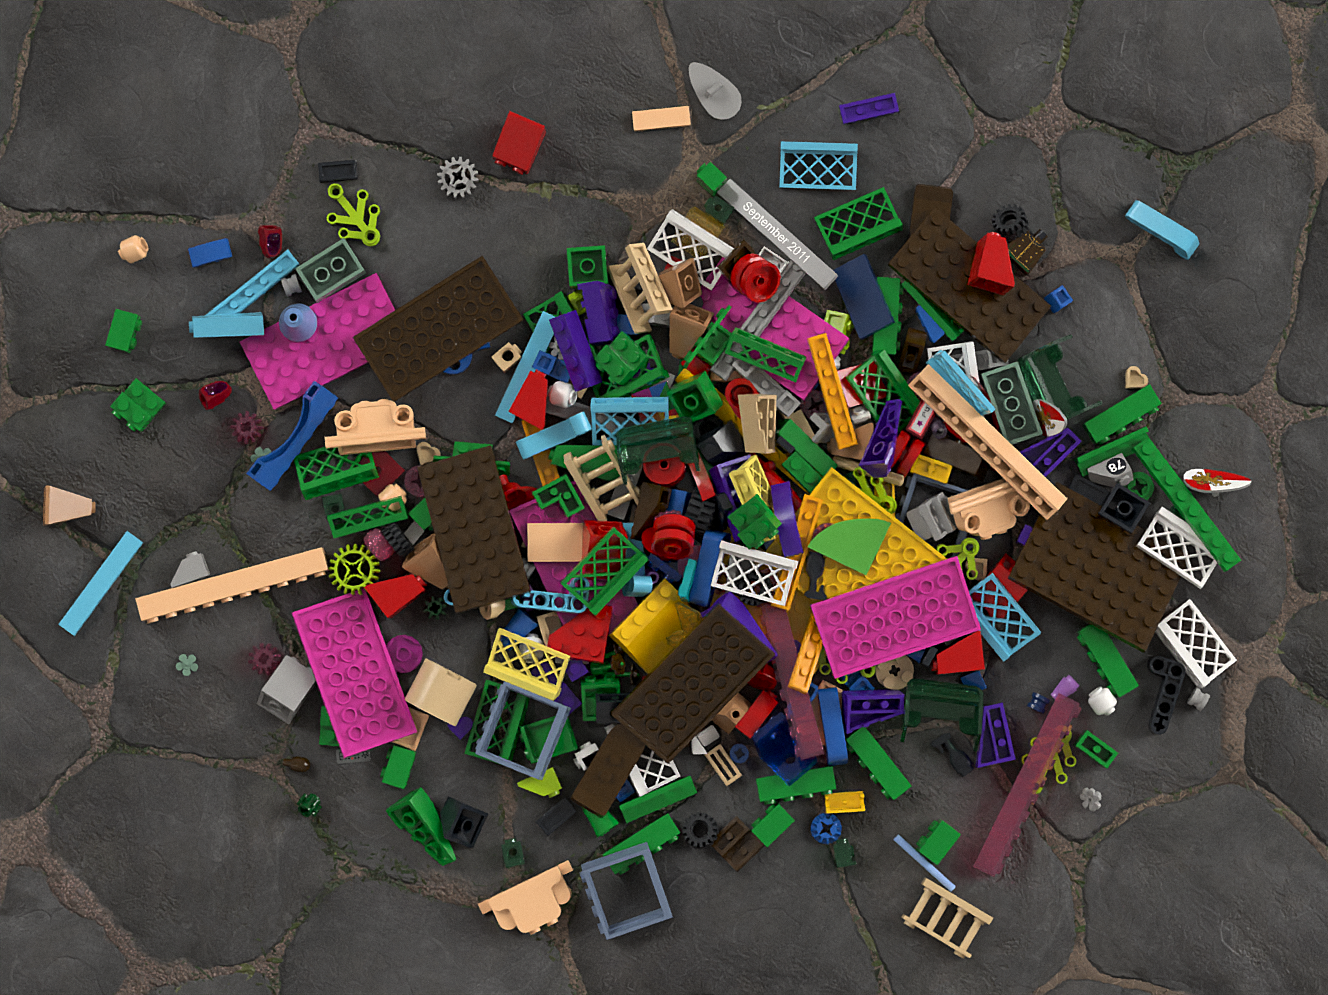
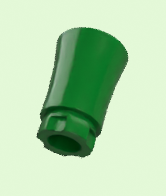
[582,807,619,838]

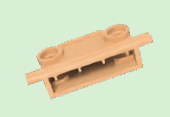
[325,399,426,455]
[948,478,1030,540]
[478,860,573,935]

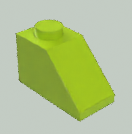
[517,767,562,798]

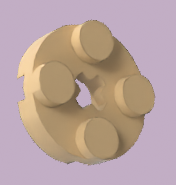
[875,655,914,690]

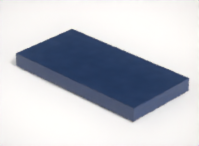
[833,254,895,340]

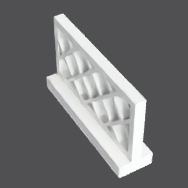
[647,209,734,290]
[927,341,984,424]
[1137,507,1217,589]
[711,541,799,606]
[1155,599,1237,689]
[605,723,681,797]

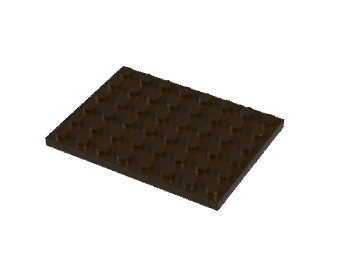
[1007,482,1190,653]

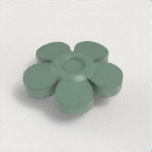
[250,447,271,462]
[176,654,198,676]

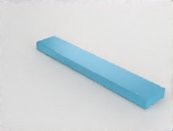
[205,249,300,316]
[495,311,555,423]
[58,531,143,636]

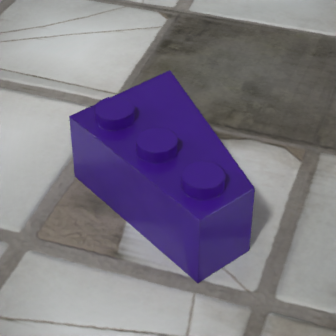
[841,689,904,734]

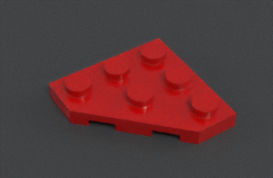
[547,605,613,664]

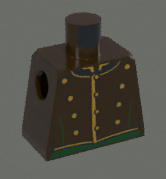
[1007,229,1048,277]

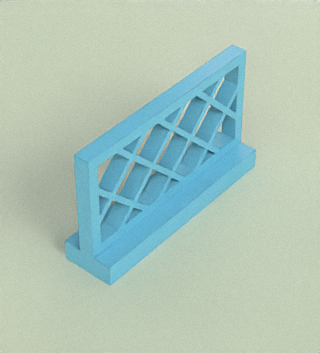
[780,141,858,190]
[926,350,995,416]
[591,397,670,445]
[969,573,1041,662]

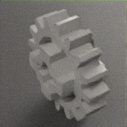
[437,157,479,199]

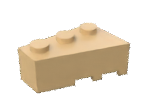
[738,394,777,454]

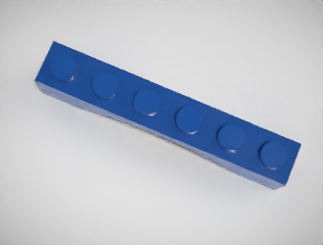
[246,381,338,491]

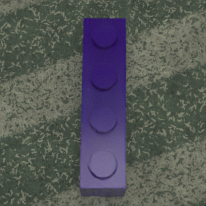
[549,310,602,392]

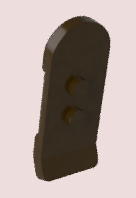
[909,184,953,238]
[571,724,645,818]

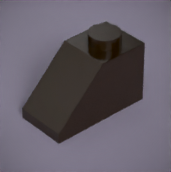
[897,328,927,375]

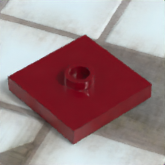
[358,451,405,498]

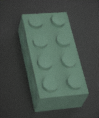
[979,361,1043,445]

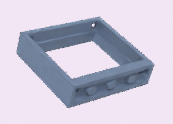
[895,473,968,558]
[475,681,571,780]
[579,842,673,940]

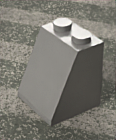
[257,655,316,724]

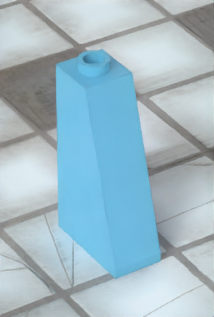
[189,312,264,337]

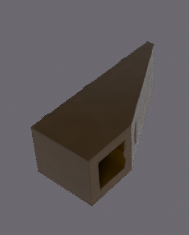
[630,482,672,541]

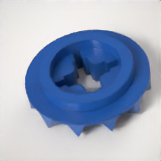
[811,813,842,844]

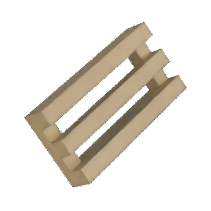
[705,744,742,786]

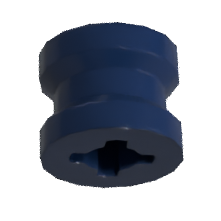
[1027,692,1050,714]
[729,744,749,763]

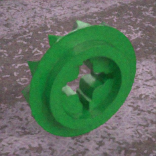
[1124,472,1154,500]

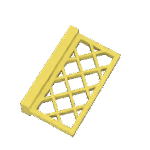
[729,455,778,542]
[483,628,570,701]

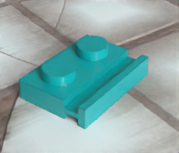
[678,559,697,603]

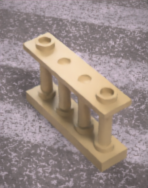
[607,243,673,334]
[564,435,640,521]
[902,878,993,959]

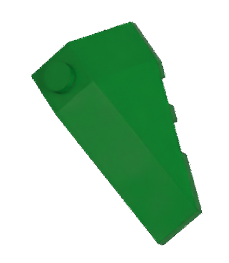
[385,787,456,866]

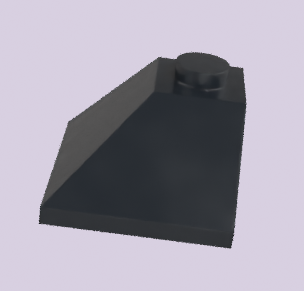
[697,419,750,466]
[1098,483,1150,534]
[440,796,488,849]

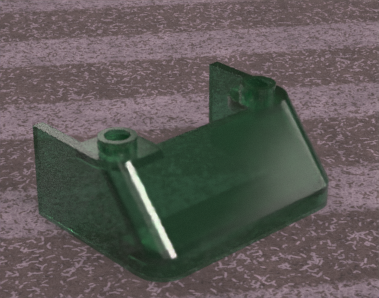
[1017,334,1103,421]
[616,416,700,485]
[900,679,983,752]

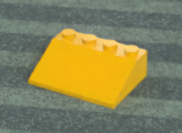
[609,578,696,674]

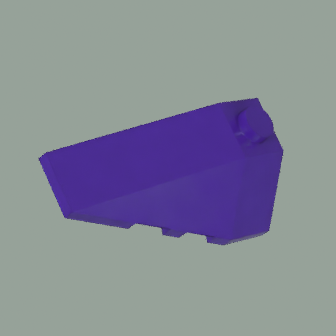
[859,399,902,478]
[698,591,778,664]

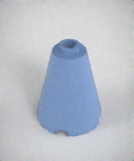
[279,304,317,342]

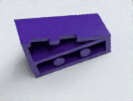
[577,281,620,346]
[1020,428,1081,477]
[975,703,1015,768]

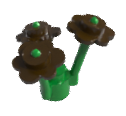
[590,641,640,685]

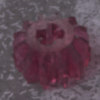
[230,411,264,444]
[364,528,395,561]
[248,643,281,675]

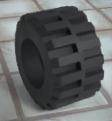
[685,487,717,540]

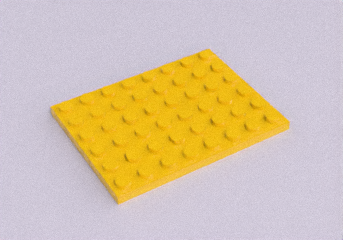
[765,467,947,603]

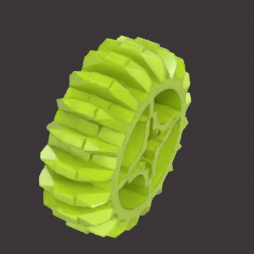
[328,544,381,595]

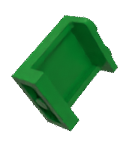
[519,716,578,764]

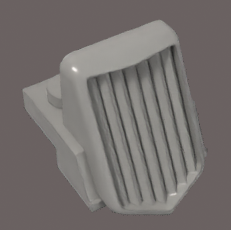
[907,492,957,541]

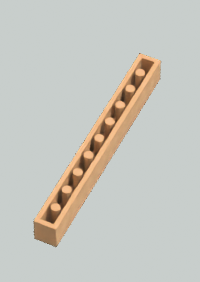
[908,364,1067,520]
[135,547,329,624]

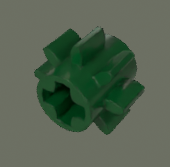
[423,596,447,620]
[297,793,322,817]

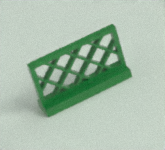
[814,187,903,261]
[523,291,598,361]
[592,334,670,398]
[846,350,920,433]
[294,446,379,500]
[560,526,649,616]
[464,680,530,765]

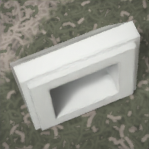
[696,725,719,747]
[691,736,707,754]

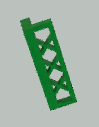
[901,281,964,341]
[725,328,807,383]
[1074,426,1149,477]
[327,495,408,538]
[619,775,697,823]

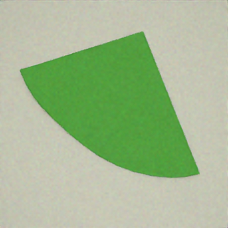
[808,519,891,575]

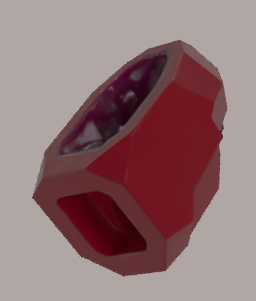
[258,225,282,258]
[199,381,232,410]

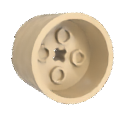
[404,659,477,726]

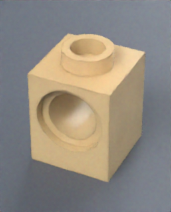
[492,342,522,373]

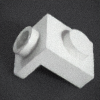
[848,405,871,429]
[573,741,599,771]

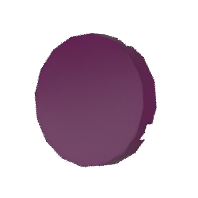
[386,635,423,673]

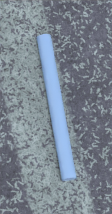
[893,834,956,892]

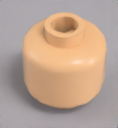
[118,235,148,263]
[378,484,407,512]

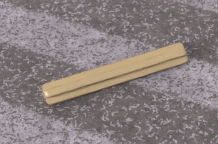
[833,455,904,486]

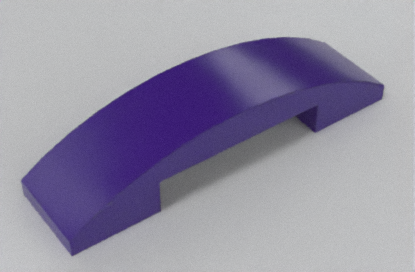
[771,481,803,557]

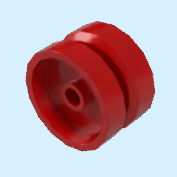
[731,253,781,303]
[891,429,925,478]
[643,443,687,488]
[651,514,696,560]

